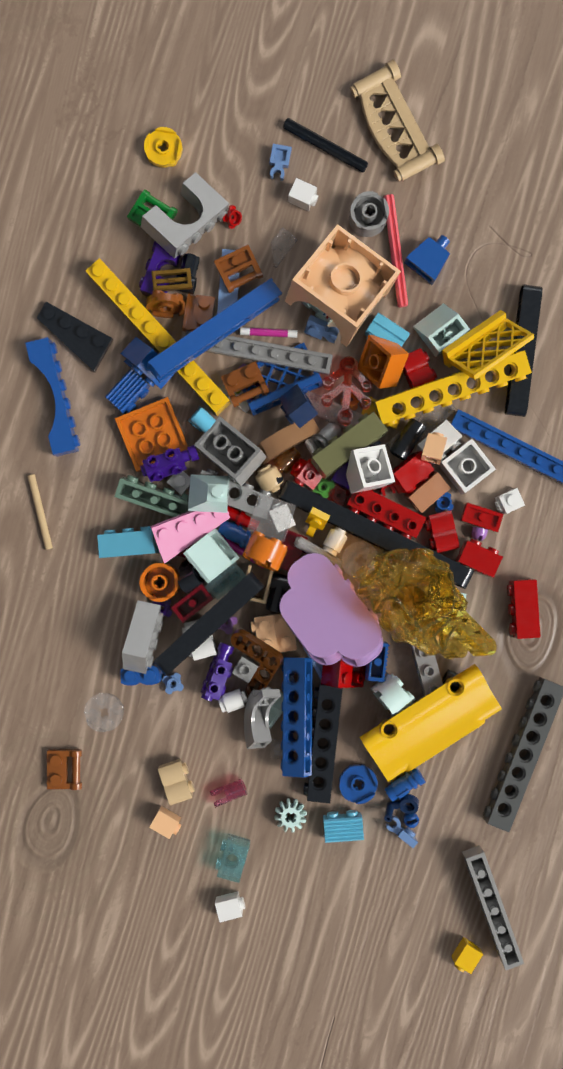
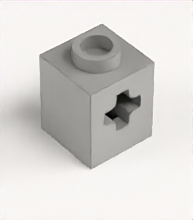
[232,654,259,683]

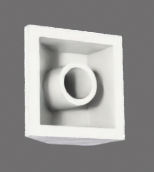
[346,444,395,494]

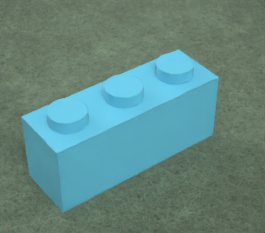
[97,526,159,558]

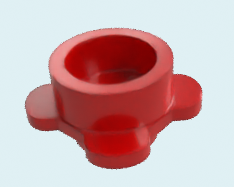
[222,205,242,229]

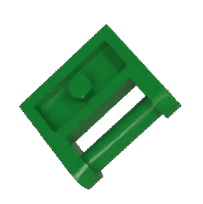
[127,189,178,227]

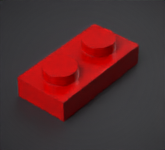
[460,502,504,532]

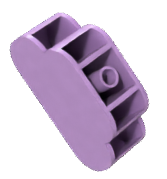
[280,553,383,667]

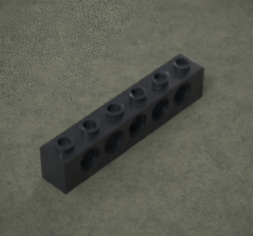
[303,682,343,804]

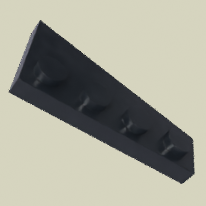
[37,302,113,372]

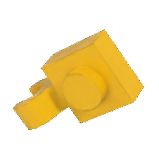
[305,507,330,537]

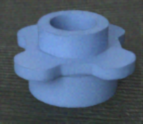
[162,673,184,694]

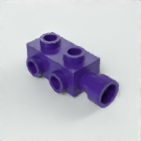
[140,445,199,482]
[201,642,234,701]

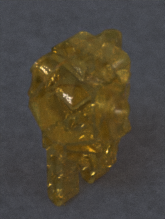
[354,548,497,659]

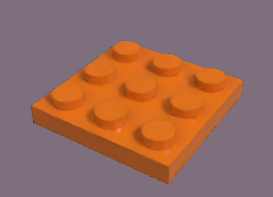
[115,397,188,472]

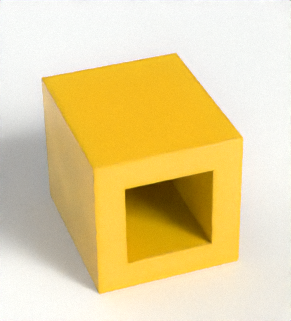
[451,937,483,974]

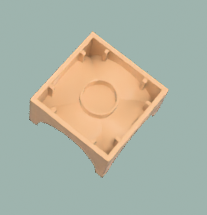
[285,224,401,347]

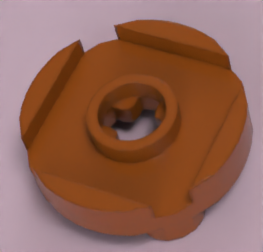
[146,290,185,318]

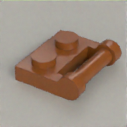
[214,245,263,293]
[221,361,269,408]
[47,749,82,790]

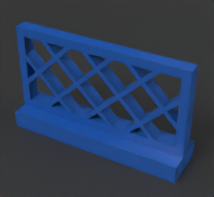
[242,343,323,416]

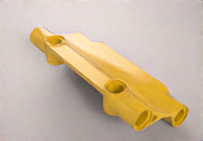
[359,664,502,782]

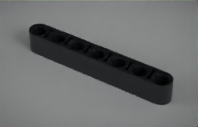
[505,284,543,417]
[153,572,265,676]

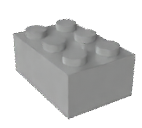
[194,416,267,486]
[122,600,163,674]

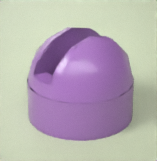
[472,526,488,541]

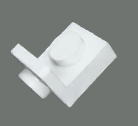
[495,488,525,515]

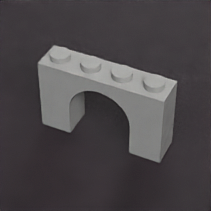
[141,172,229,259]

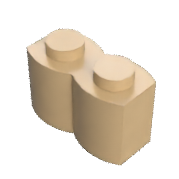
[158,758,195,805]

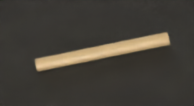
[27,474,53,550]

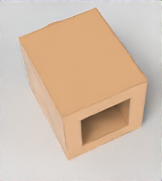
[421,432,447,465]
[149,806,181,839]

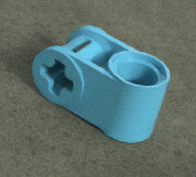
[188,406,216,433]

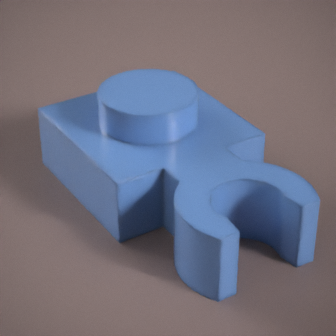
[270,144,292,181]
[304,315,339,343]

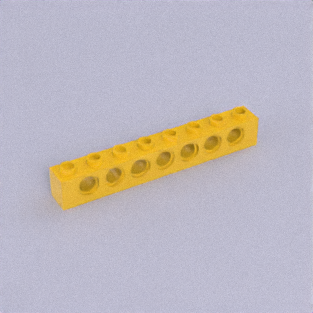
[373,350,532,427]

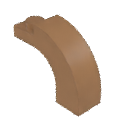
[257,418,320,466]

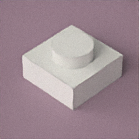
[167,471,190,495]

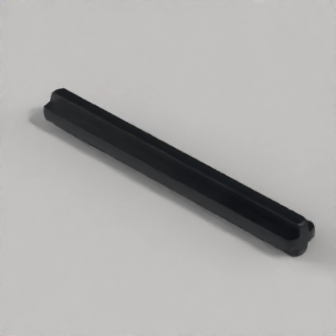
[283,118,368,173]

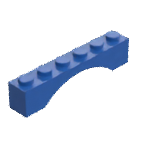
[25,337,80,457]

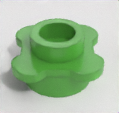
[312,478,335,498]

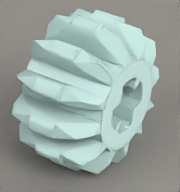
[274,798,307,832]

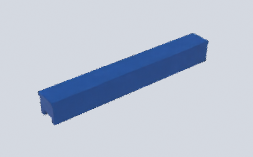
[147,278,282,383]

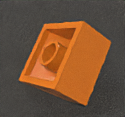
[357,335,409,389]

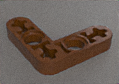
[230,629,283,695]

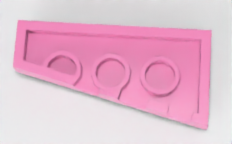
[150,510,230,563]

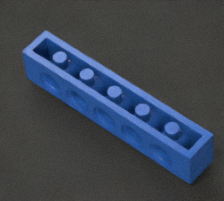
[280,657,313,778]

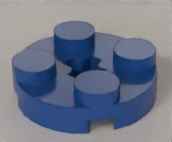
[339,764,378,804]

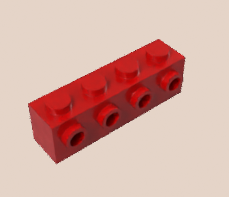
[346,490,426,539]

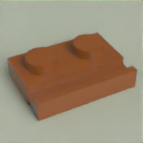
[182,294,215,332]

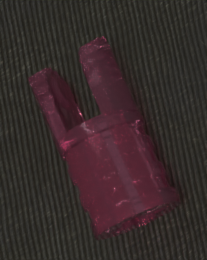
[210,778,248,808]

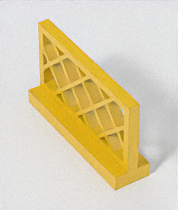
[442,310,534,380]

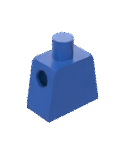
[404,235,450,285]

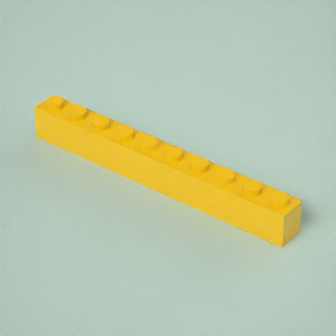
[86,258,231,416]

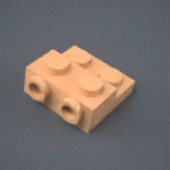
[251,613,297,656]

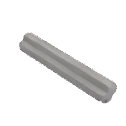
[294,537,342,568]

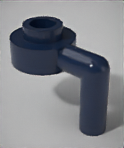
[384,794,419,822]

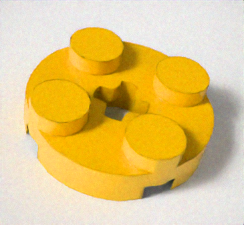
[144,127,183,168]

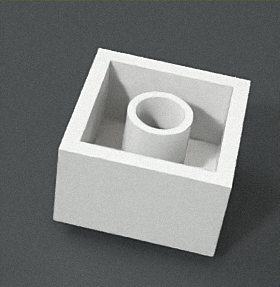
[439,439,496,494]

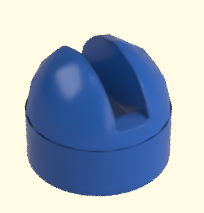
[403,813,419,828]

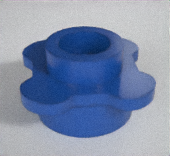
[435,492,454,513]

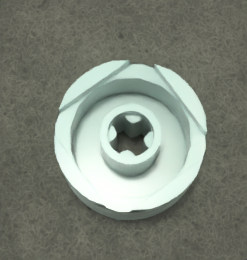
[370,674,416,717]

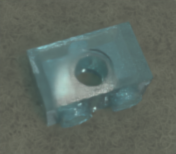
[215,834,250,883]

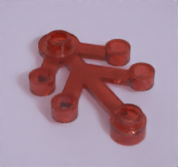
[321,356,373,426]

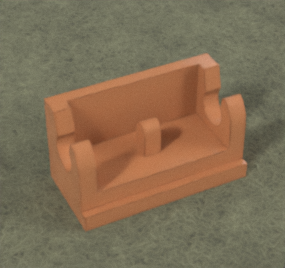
[404,471,450,513]

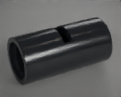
[389,418,426,461]

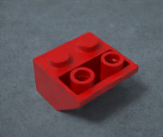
[321,659,366,688]

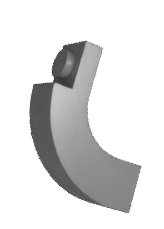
[244,687,281,749]

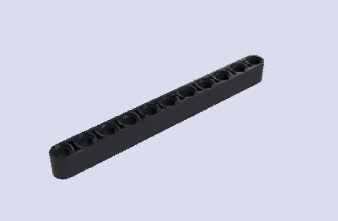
[278,480,474,589]

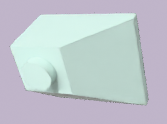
[188,474,230,513]

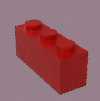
[507,579,541,639]

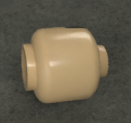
[255,464,284,493]

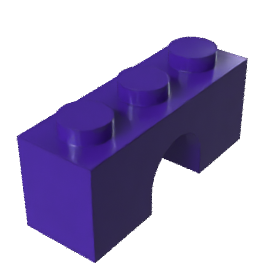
[139,241,181,297]

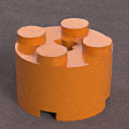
[242,531,287,572]
[139,563,180,602]

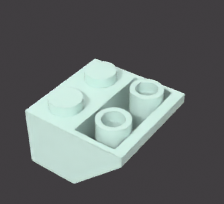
[413,303,470,357]
[183,528,239,583]

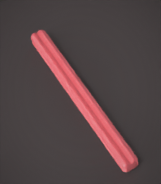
[384,194,408,308]

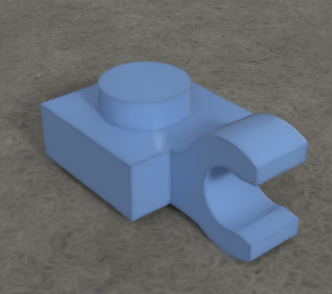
[386,815,418,848]

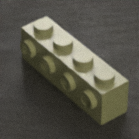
[310,412,388,480]

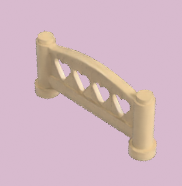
[350,59,445,182]

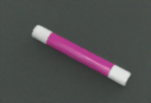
[240,327,298,338]

